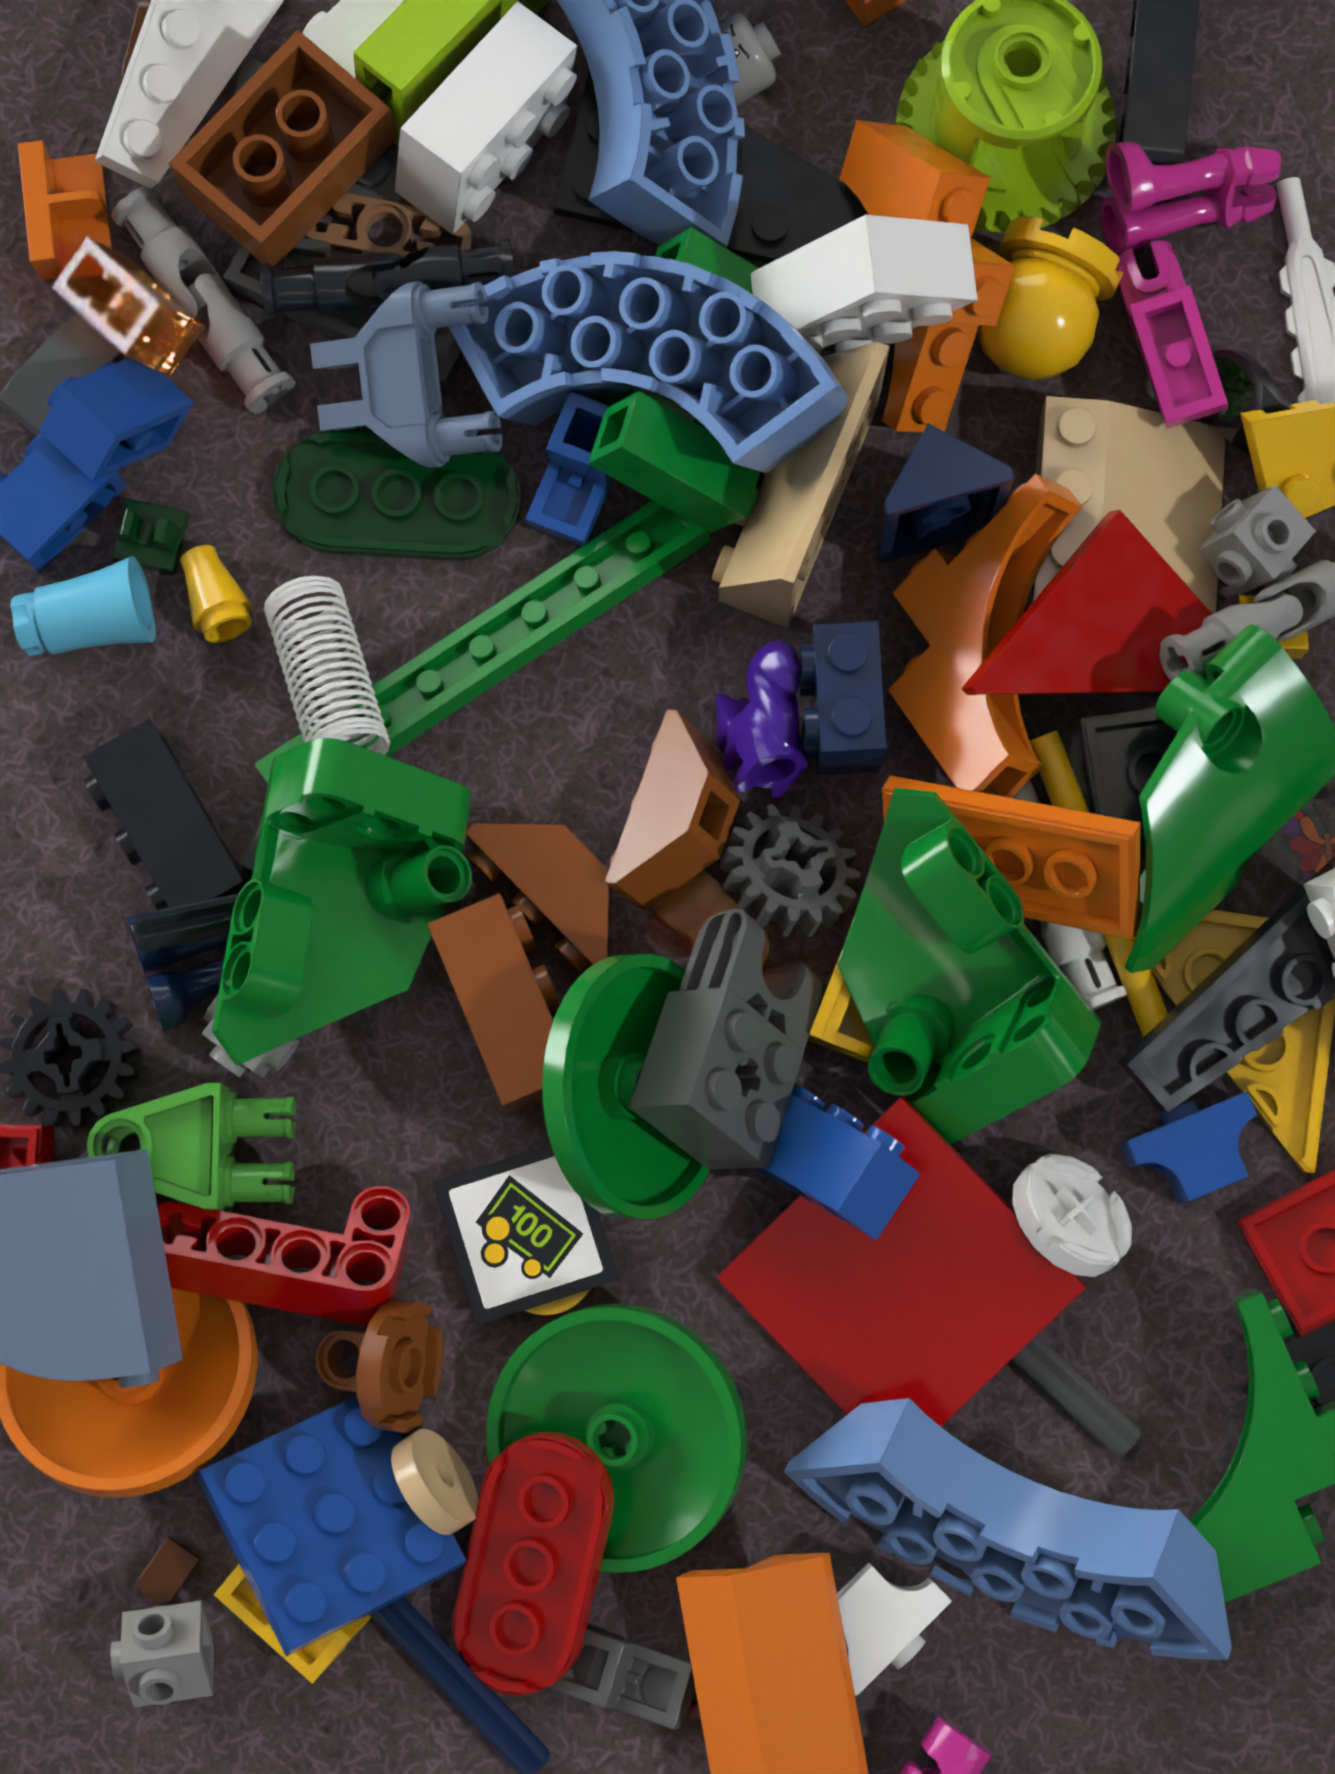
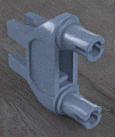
[310,281,503,468]

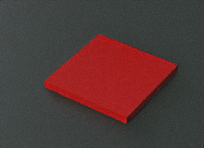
[716,1096,1087,1427]

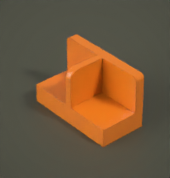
[18,140,114,280]

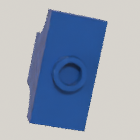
[1120,1092,1257,1204]

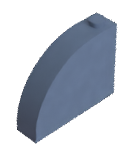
[0,1149,183,1388]

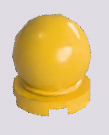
[977,217,1123,381]

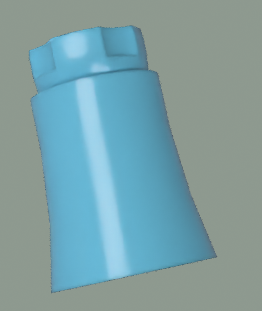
[10,556,156,656]

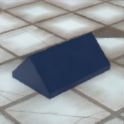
[875,423,1014,564]

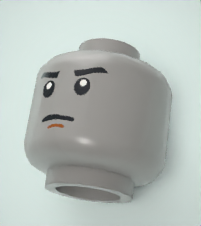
[718,13,781,107]

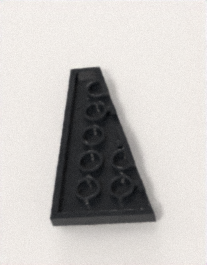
[554,70,869,263]

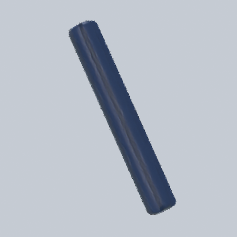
[369,1597,550,1774]

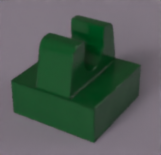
[111,498,190,575]

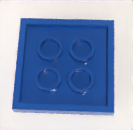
[196,1396,467,1657]

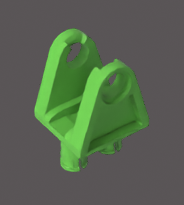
[87,1083,296,1213]

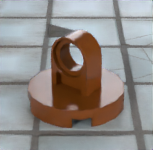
[315,1298,443,1433]

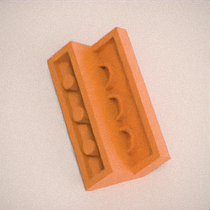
[676,1553,869,1774]

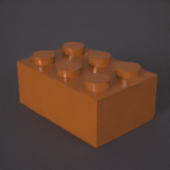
[168,30,397,269]
[427,893,560,1115]

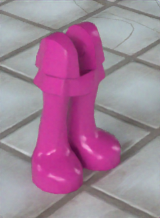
[1099,141,1281,254]

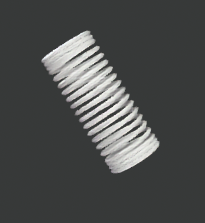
[264,575,390,755]

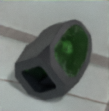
[1210,350,1292,455]

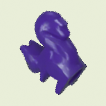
[716,640,808,798]

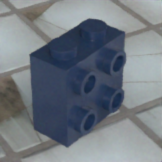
[799,621,887,775]

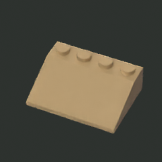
[712,342,889,628]
[1027,396,1225,614]

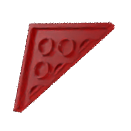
[961,509,1212,695]

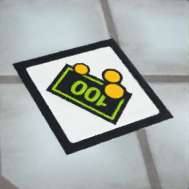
[433,1145,619,1325]

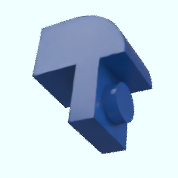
[525,391,616,547]

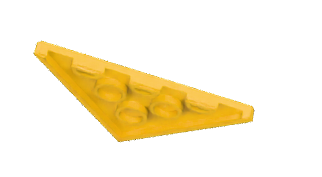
[1137,906,1335,1174]

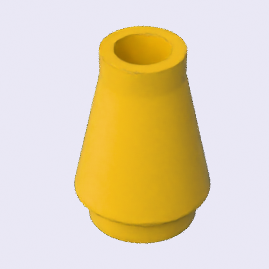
[180,545,253,643]

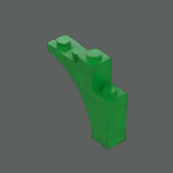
[1189,1289,1335,1603]

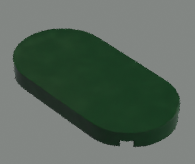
[272,430,522,561]

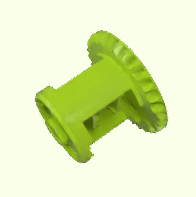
[896,0,1117,234]

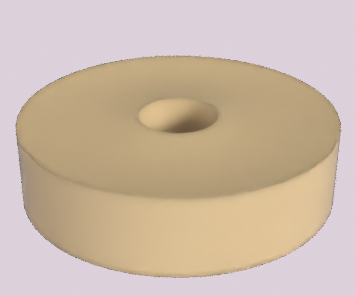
[391,1428,479,1535]

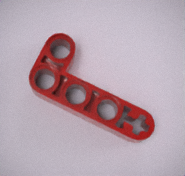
[157,1186,410,1325]

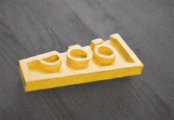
[1240,400,1335,518]

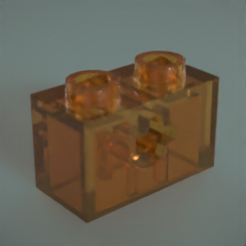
[52,236,205,377]

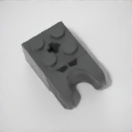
[629,909,823,1169]

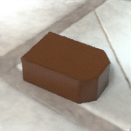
[139,1536,202,1604]

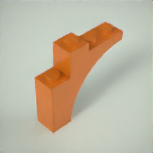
[839,120,1016,433]
[888,473,1083,798]

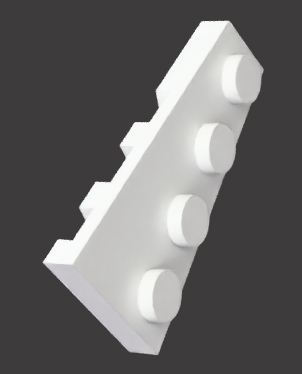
[94,0,284,189]

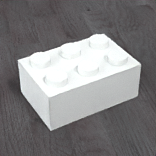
[395,1,577,235]
[750,214,978,354]

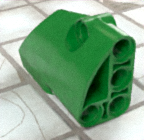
[1124,624,1335,973]
[212,738,472,1066]
[837,788,1101,1144]

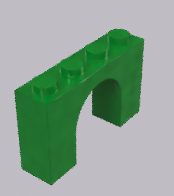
[588,227,760,533]

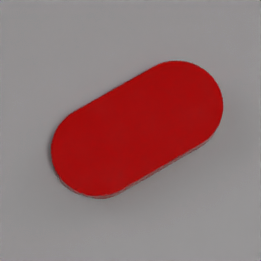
[452,1432,614,1696]

